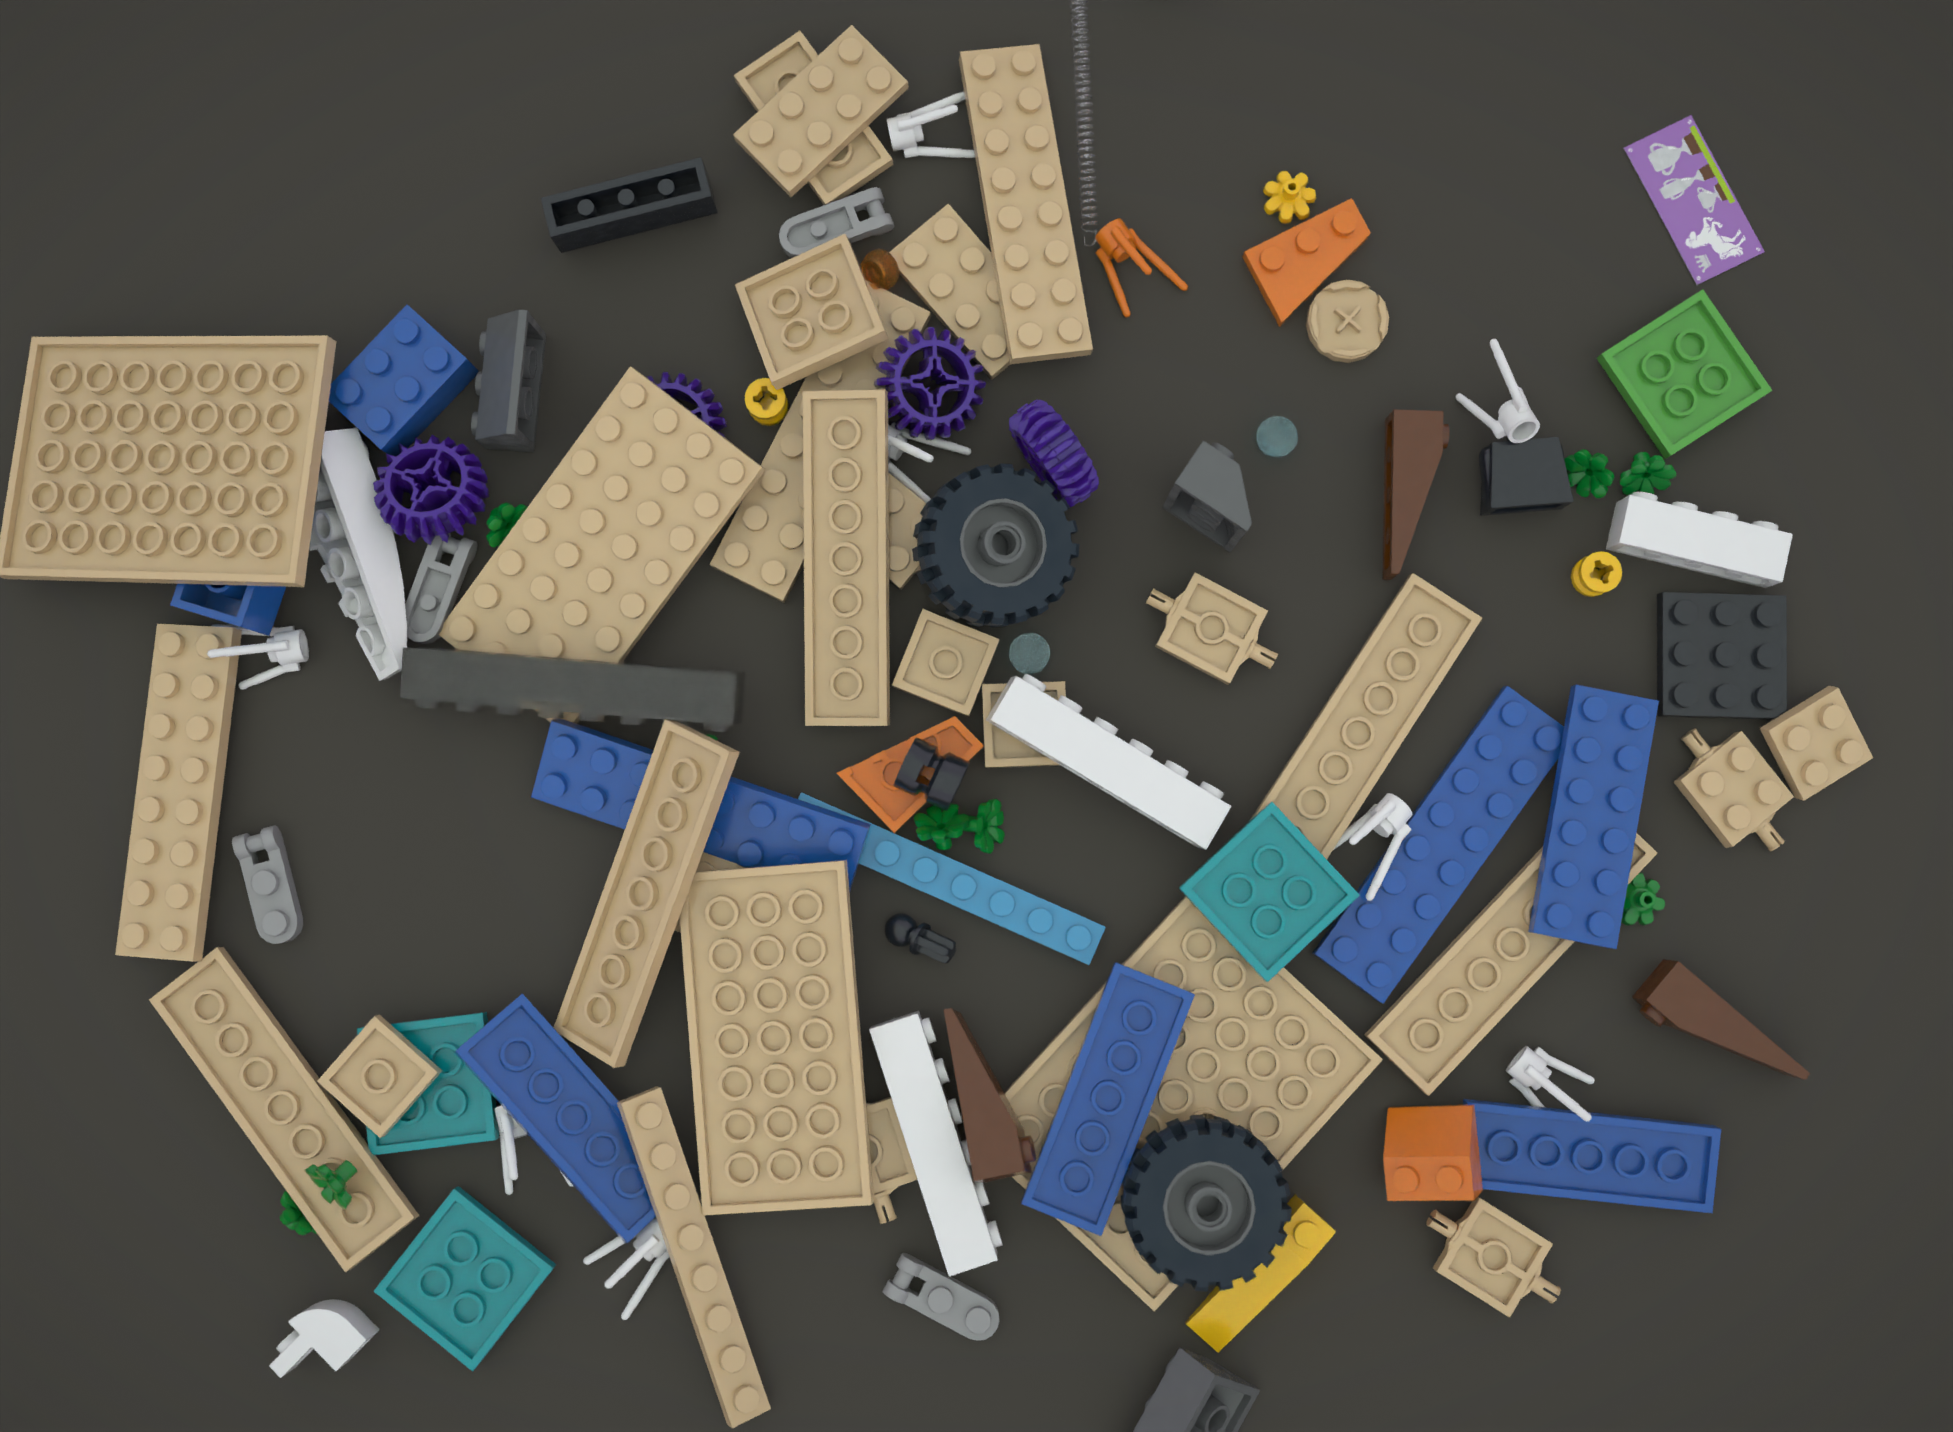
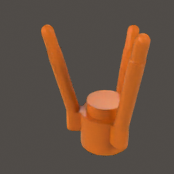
[1095,218,1188,318]

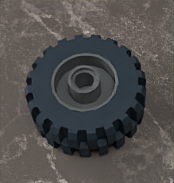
[912,463,1079,628]
[1121,1115,1292,1292]

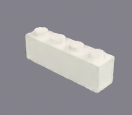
[1606,492,1793,588]

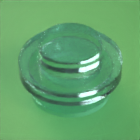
[1256,416,1298,458]
[1009,633,1050,674]

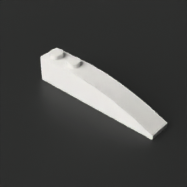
[309,427,407,681]

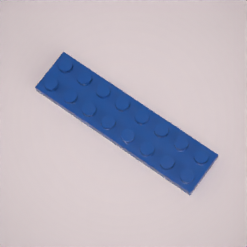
[1312,686,1564,1004]
[531,717,871,893]

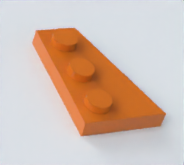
[1242,198,1371,327]
[837,716,984,833]

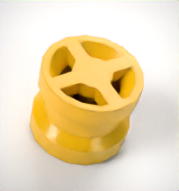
[744,378,789,426]
[1571,551,1622,597]

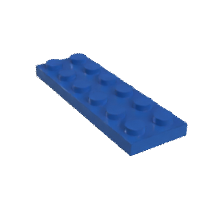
[1528,685,1659,949]
[1021,962,1195,1236]
[455,993,656,1244]
[1463,1099,1721,1213]

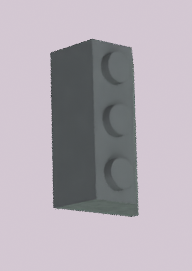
[471,310,546,453]
[1162,440,1252,553]
[1132,1347,1260,1432]

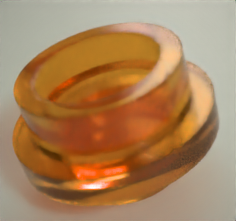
[860,249,899,290]

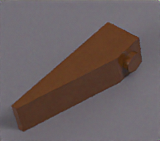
[1382,409,1450,580]
[1632,959,1810,1080]
[944,1008,1036,1183]

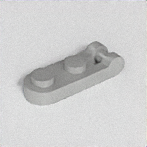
[779,187,895,258]
[405,533,478,644]
[232,825,303,944]
[882,1253,999,1341]

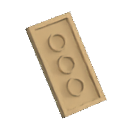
[733,25,908,197]
[734,31,893,205]
[886,204,1010,380]

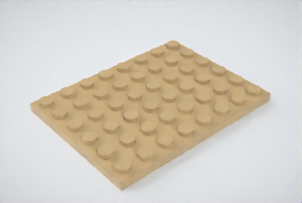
[0,336,336,587]
[1004,896,1383,1312]

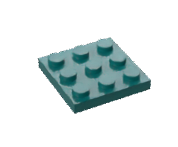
[1179,802,1360,982]
[357,1012,500,1155]
[374,1186,557,1371]

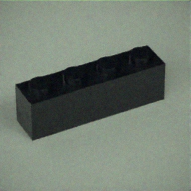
[541,157,718,253]

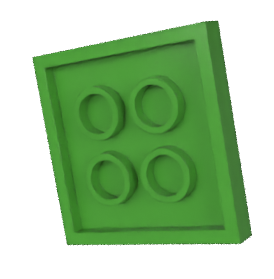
[1596,289,1772,459]

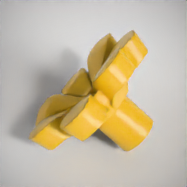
[1263,171,1316,223]

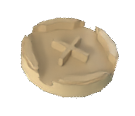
[1306,280,1389,363]

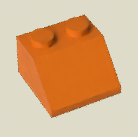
[1383,1105,1483,1201]

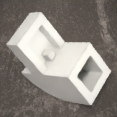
[269,1299,380,1378]

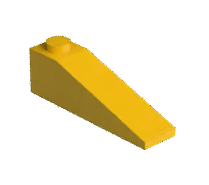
[1185,1194,1336,1353]

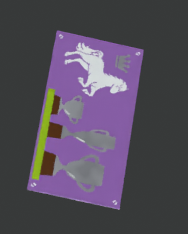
[1624,115,1765,285]

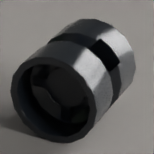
[893,737,970,811]

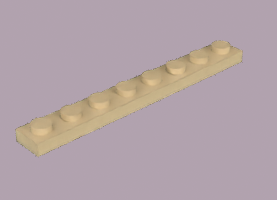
[617,1086,771,1428]

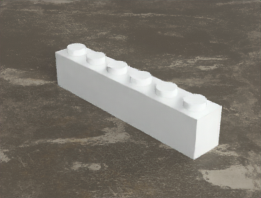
[986,674,1231,850]
[869,1010,1003,1277]

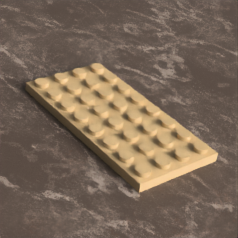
[439,366,765,724]
[680,860,874,1215]

